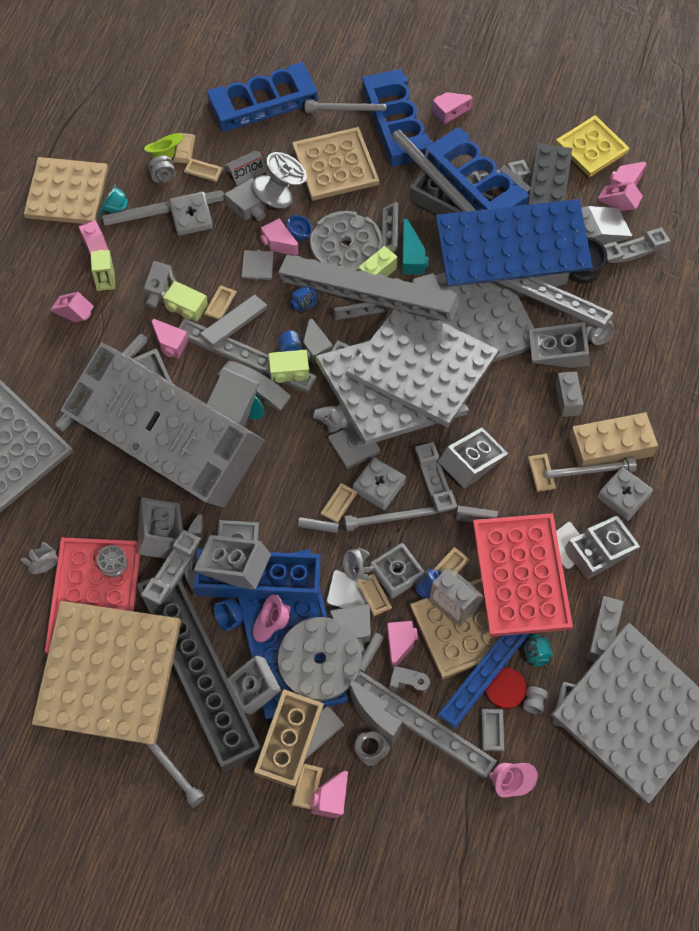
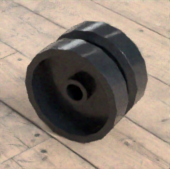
[568,237,608,284]

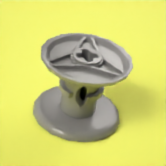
[252,152,307,208]

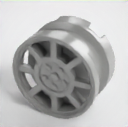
[148,156,176,183]
[97,545,127,578]

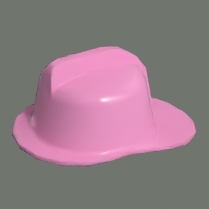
[253,594,291,642]
[489,763,538,797]

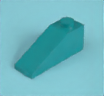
[402,219,429,274]

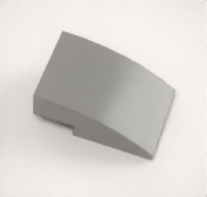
[564,516,640,579]
[350,681,402,747]

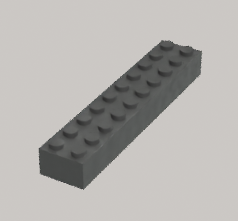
[137,576,261,773]

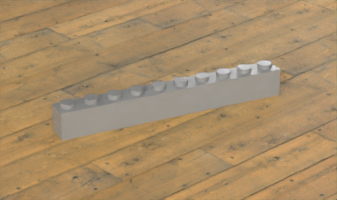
[279,255,459,322]

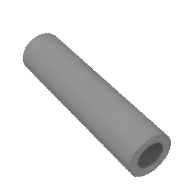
[298,517,339,533]
[361,633,384,673]

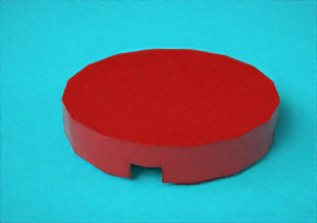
[485,668,527,709]

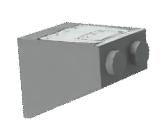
[429,568,484,627]

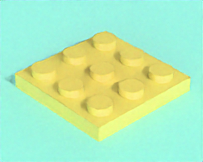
[555,115,630,177]

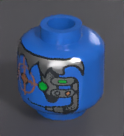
[290,286,318,313]
[278,330,303,352]
[415,569,442,599]

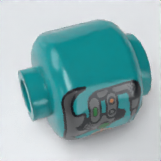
[523,634,553,667]

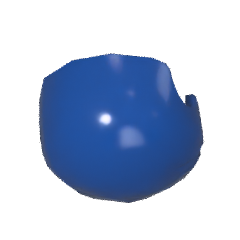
[285,215,312,242]
[214,599,243,631]

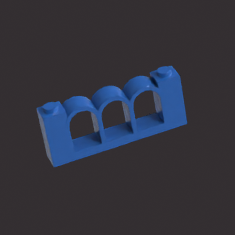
[207,62,318,132]
[362,69,433,167]
[425,127,529,210]

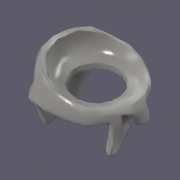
[586,320,614,345]
[20,542,58,574]
[343,548,374,581]
[354,731,390,766]

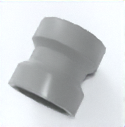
[523,686,548,714]

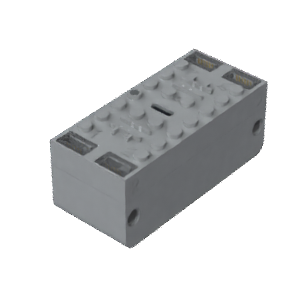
[60,342,265,508]

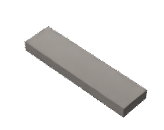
[200,295,267,348]

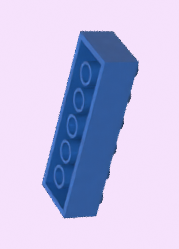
[194,549,321,602]

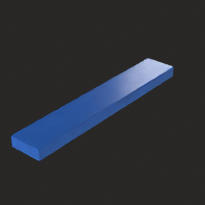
[438,633,530,729]

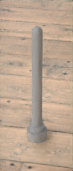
[305,100,387,114]
[544,457,637,478]
[344,507,437,532]
[146,744,205,808]

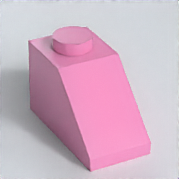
[432,92,473,125]
[609,162,647,186]
[598,181,643,211]
[260,219,298,255]
[79,220,112,259]
[50,292,94,322]
[152,319,189,359]
[387,621,418,669]
[310,771,348,818]

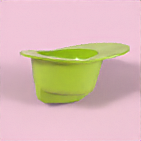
[144,133,184,161]

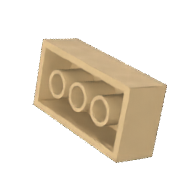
[569,412,658,467]
[254,689,324,789]

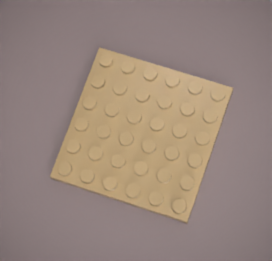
[32,601,181,745]

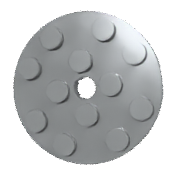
[310,211,382,271]
[278,617,362,701]

